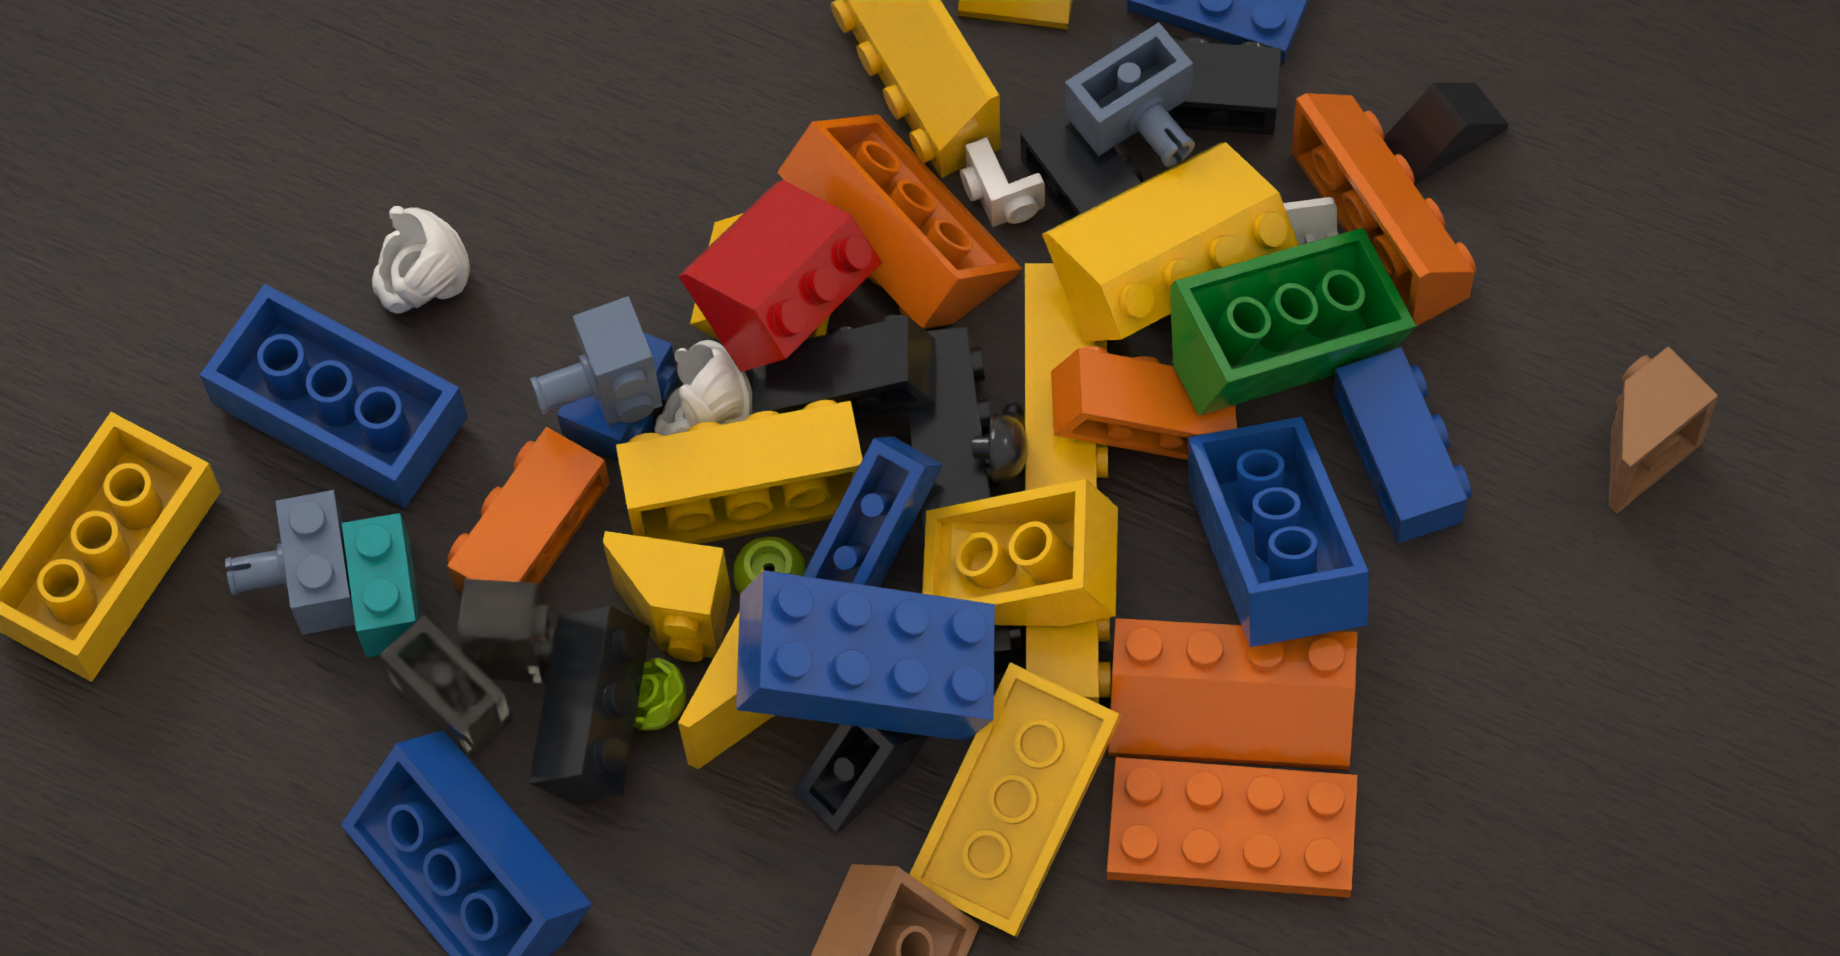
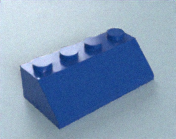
[341,730,593,956]

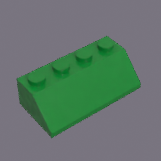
[1170,228,1416,416]

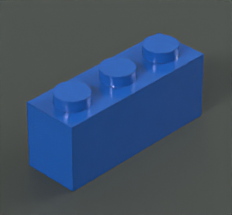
[1333,347,1472,544]
[803,436,943,587]

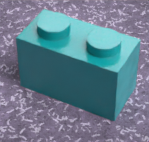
[342,513,425,658]

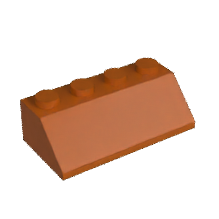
[1291,93,1476,326]
[777,114,1022,329]
[1108,618,1357,770]

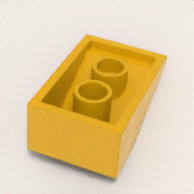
[922,478,1118,627]
[678,569,775,769]

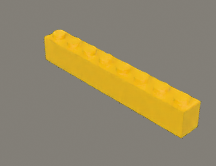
[1025,263,1111,704]

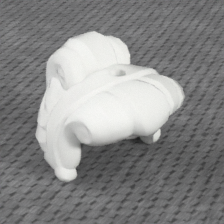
[372,206,470,314]
[654,340,753,436]

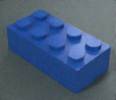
[200,284,468,509]
[1188,417,1369,647]
[736,570,995,741]

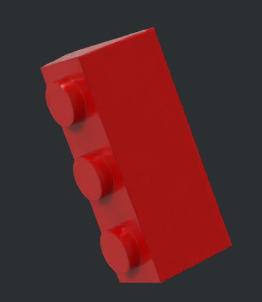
[678,180,882,372]

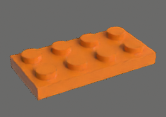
[1107,757,1358,898]

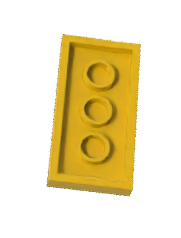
[909,662,1122,937]

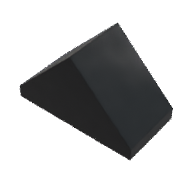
[1383,82,1508,185]

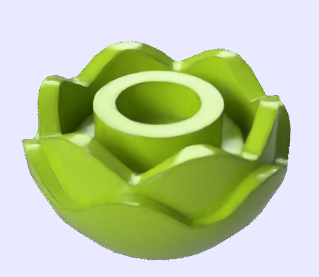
[733,537,806,594]
[634,658,687,731]

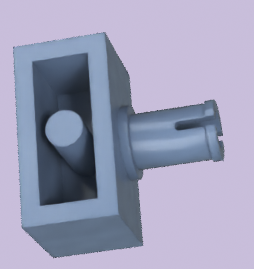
[1065,22,1195,167]
[530,296,663,426]
[225,490,355,635]

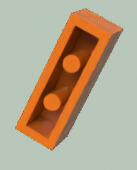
[1051,346,1237,460]
[447,427,610,622]

